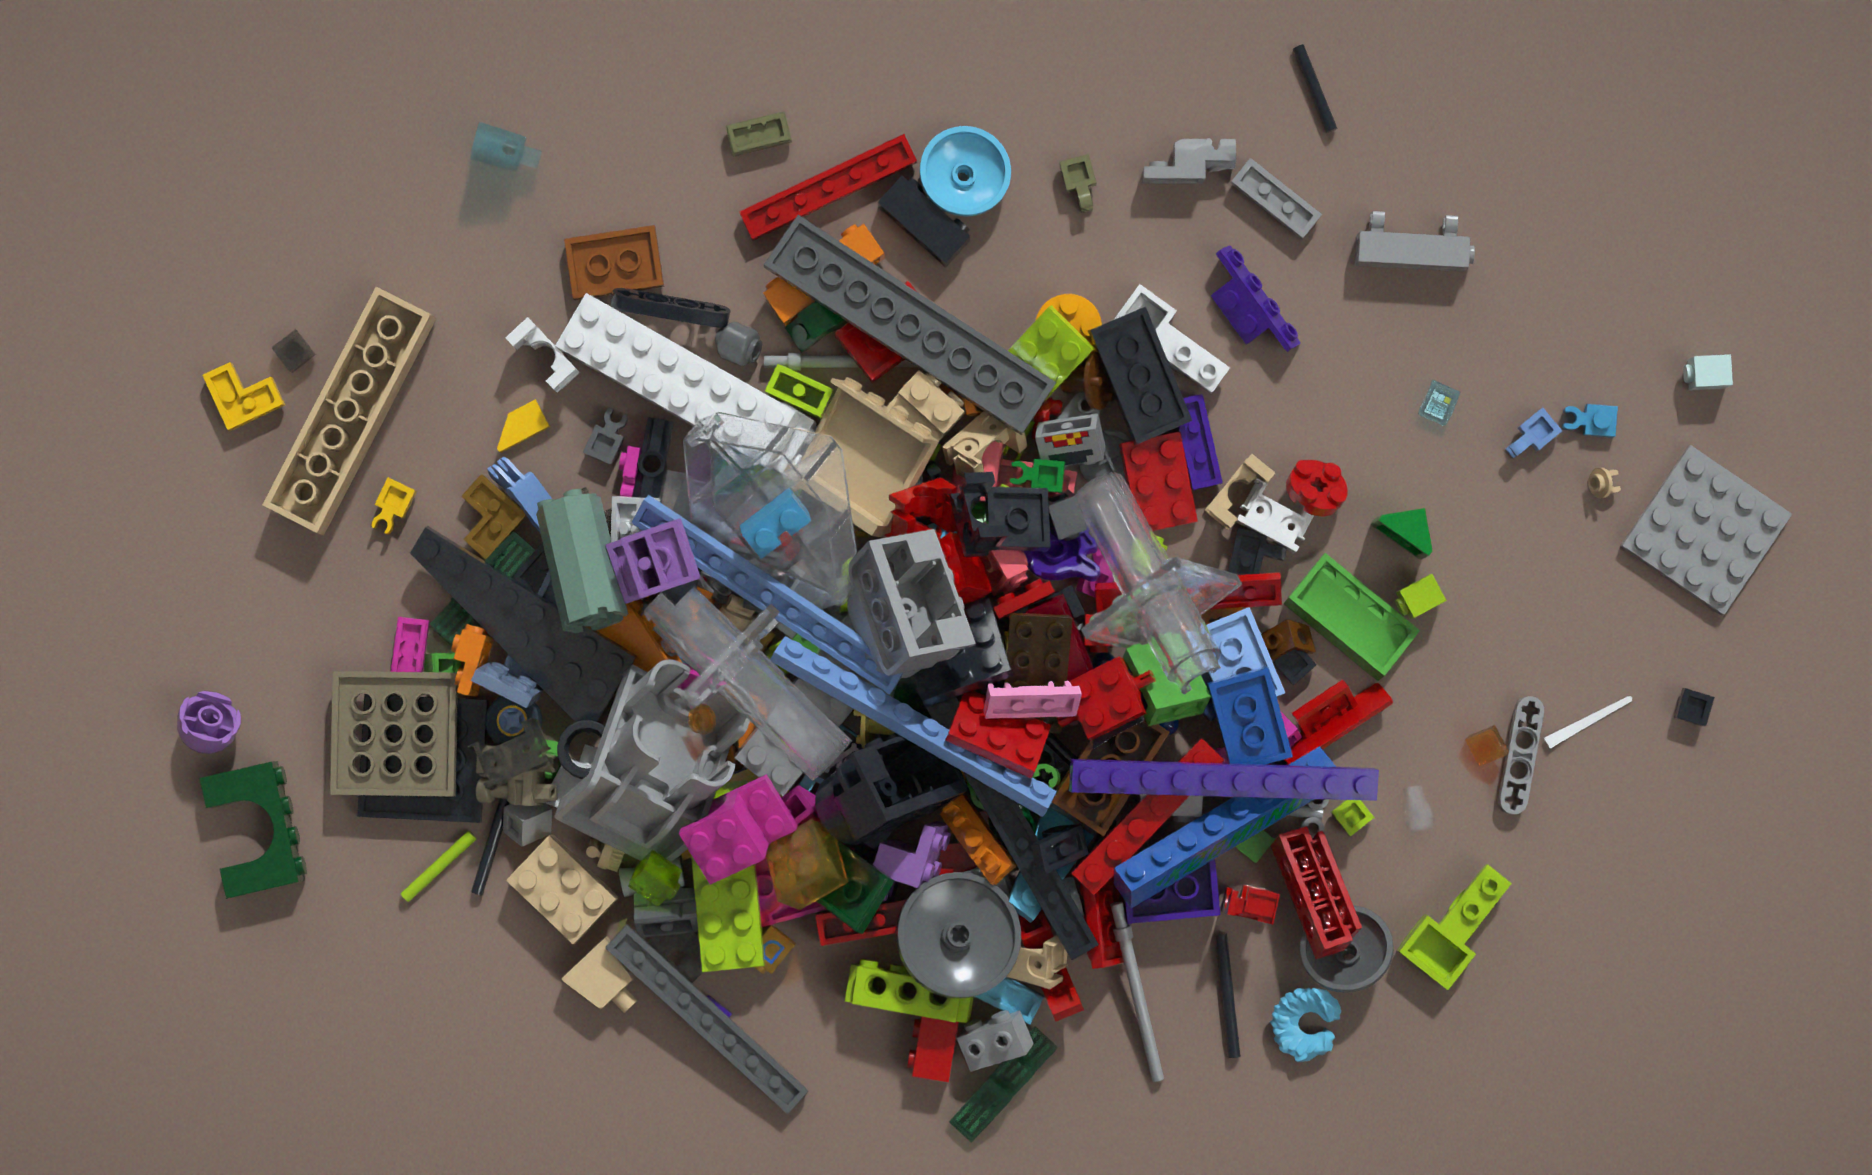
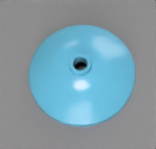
[919,126,1011,216]

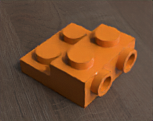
[451,624,494,697]

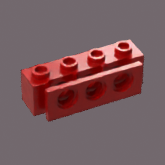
[1271,826,1362,959]

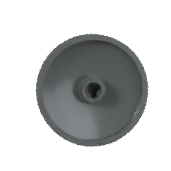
[896,872,1021,998]

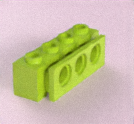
[845,959,974,1023]

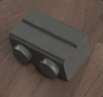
[634,886,698,938]

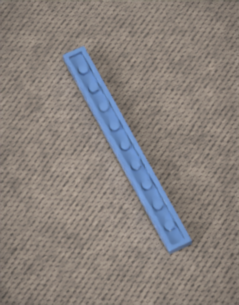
[632,495,903,695]
[770,636,1057,817]

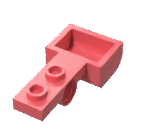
[951,441,1078,502]

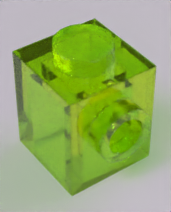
[628,849,682,906]

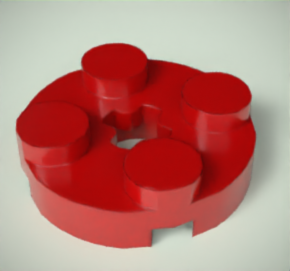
[1286,460,1348,517]

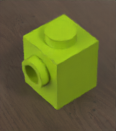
[1395,574,1447,619]

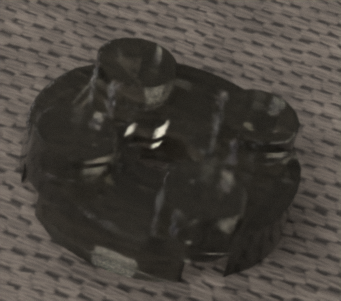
[649,932,703,983]

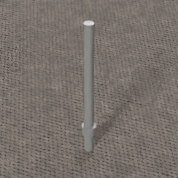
[764,353,916,371]
[1110,901,1164,1082]

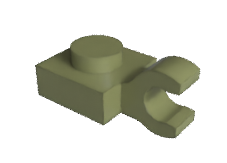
[1059,154,1097,213]

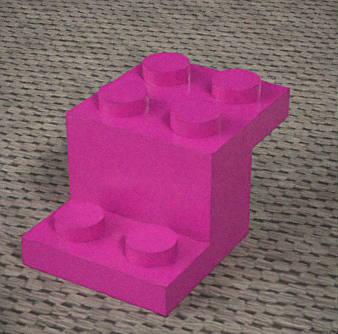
[679,774,797,885]

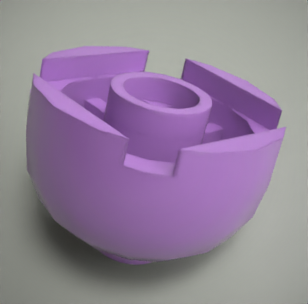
[177,691,241,754]

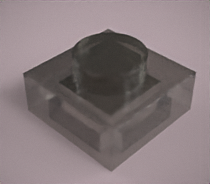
[272,329,316,373]

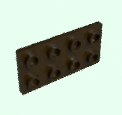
[1000,613,1072,733]

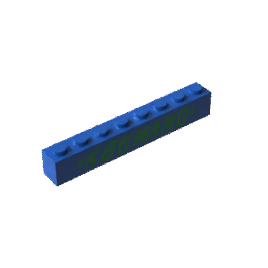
[1114,746,1336,908]

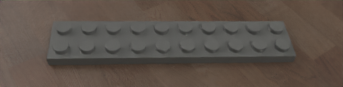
[764,215,1056,435]

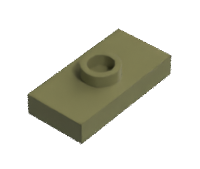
[726,111,792,157]

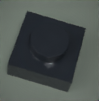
[1273,649,1317,685]
[1674,688,1715,727]

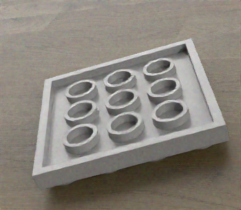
[1620,445,1792,615]

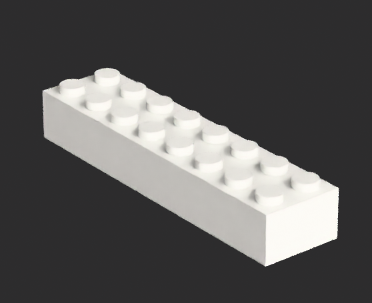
[555,293,801,470]

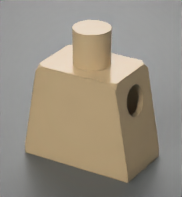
[562,937,638,1013]

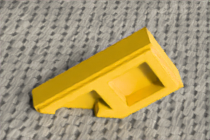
[497,399,550,453]

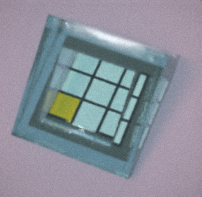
[1418,380,1460,425]

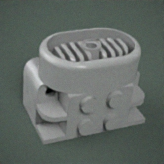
[847,529,976,678]

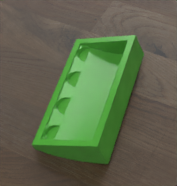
[1283,553,1420,681]

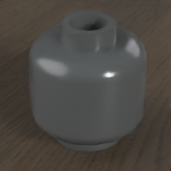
[715,322,762,366]

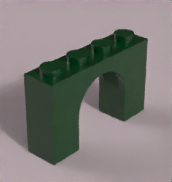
[199,761,307,899]

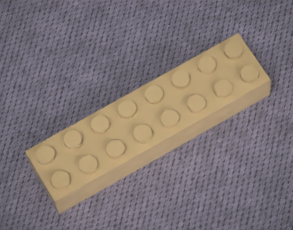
[262,287,436,535]

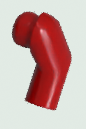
[1031,397,1063,439]

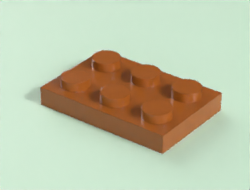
[564,225,665,300]

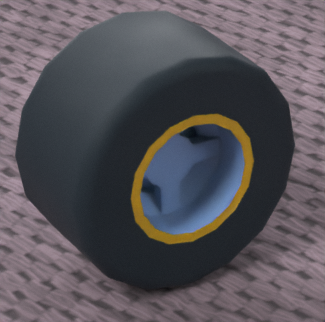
[485,696,543,748]

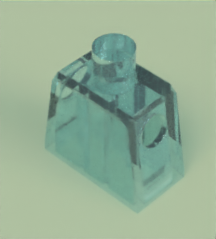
[470,122,542,172]

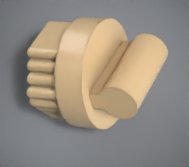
[716,594,755,638]
[586,838,625,872]

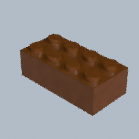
[1049,715,1170,838]

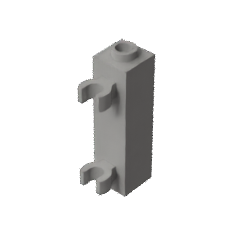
[1355,211,1475,272]

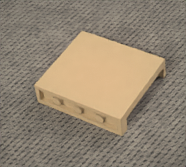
[781,377,939,538]

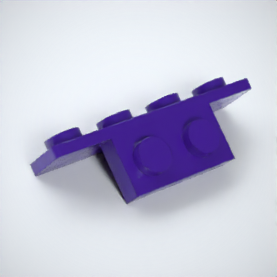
[1210,245,1301,352]

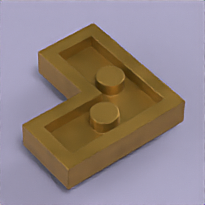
[461,474,527,561]

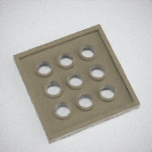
[330,671,458,796]

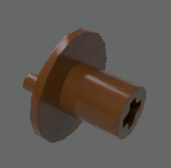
[1061,350,1115,410]

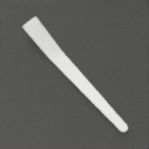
[1544,696,1632,748]

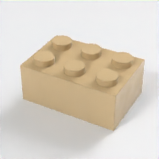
[506,834,620,944]

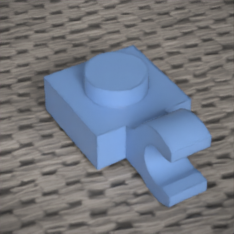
[1505,408,1562,458]

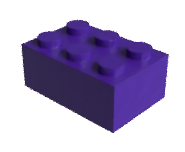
[1123,859,1221,924]

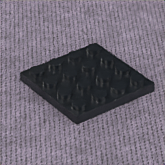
[357,694,489,823]

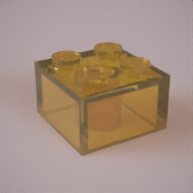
[766,819,848,910]

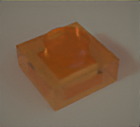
[1465,725,1509,767]

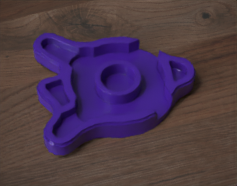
[1023,513,1101,582]

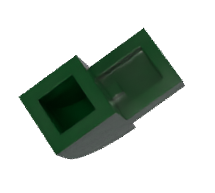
[785,301,848,353]

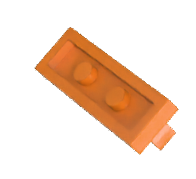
[940,794,1017,885]

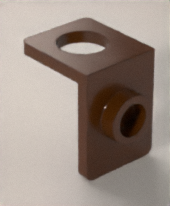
[1261,619,1316,661]

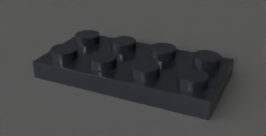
[1088,307,1192,445]

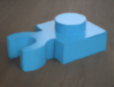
[1562,404,1618,438]

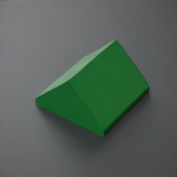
[1370,508,1433,560]

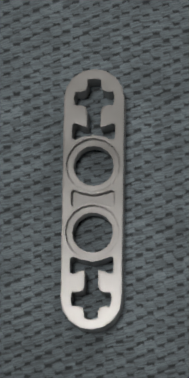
[1498,696,1544,814]

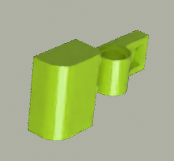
[1397,864,1512,990]

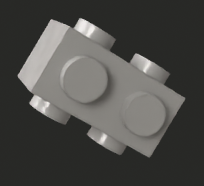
[957,1010,1034,1072]

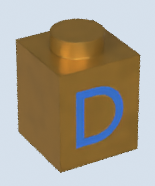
[754,925,796,974]

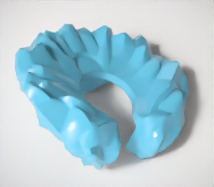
[1270,988,1341,1063]

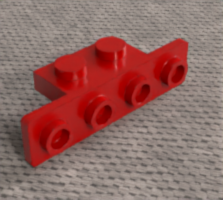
[1284,679,1393,765]

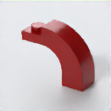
[1018,909,1084,1022]

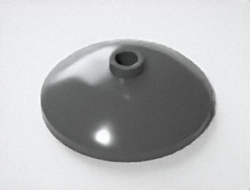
[1300,905,1394,993]

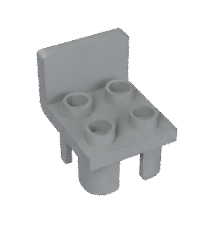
[554,659,751,869]

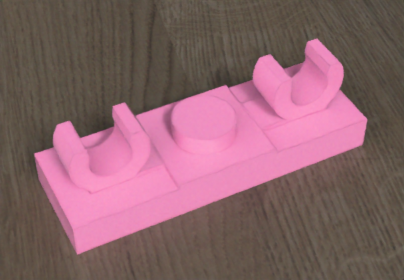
[983,681,1082,719]

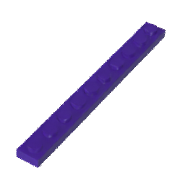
[1069,759,1379,801]

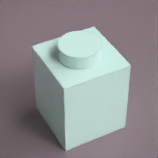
[1683,354,1733,390]

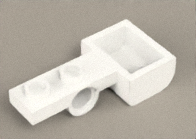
[1115,284,1230,394]

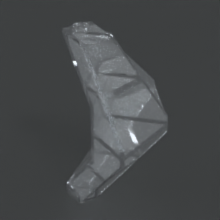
[683,412,857,610]

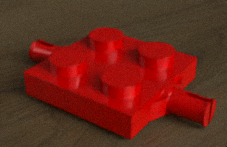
[1056,656,1156,741]

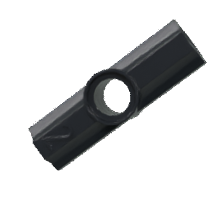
[633,417,674,499]

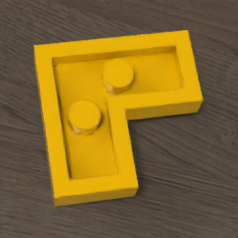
[202,362,285,431]

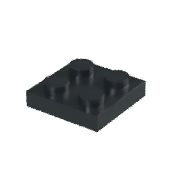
[985,487,1051,551]

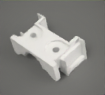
[505,317,580,393]
[1236,479,1314,553]

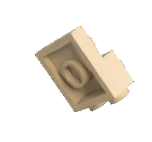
[887,370,965,441]

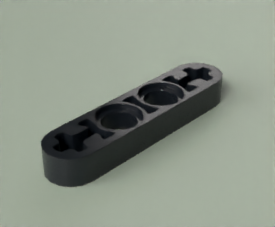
[610,288,731,328]

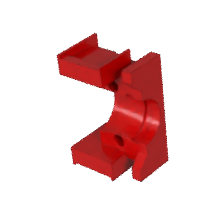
[884,477,957,537]
[1221,885,1280,925]

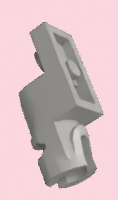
[1142,138,1236,184]

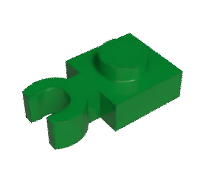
[1010,459,1065,493]

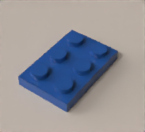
[1207,666,1293,765]

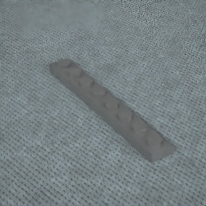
[605,924,808,1114]

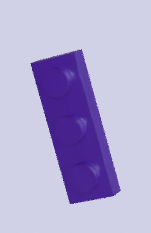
[1178,394,1223,491]

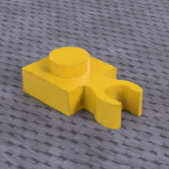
[371,477,417,535]

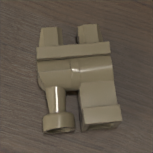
[476,745,559,806]

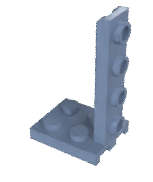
[471,571,557,708]

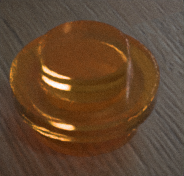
[688,703,716,735]

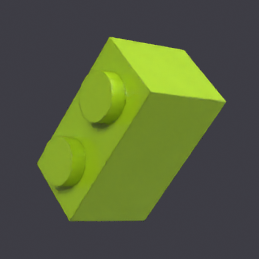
[765,364,835,420]

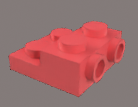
[981,522,1028,596]

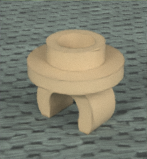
[1588,468,1621,498]

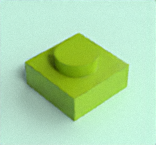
[1330,800,1375,836]

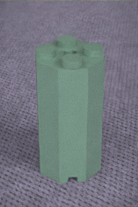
[536,489,628,633]

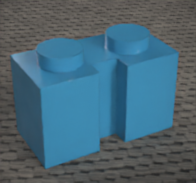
[740,488,811,559]

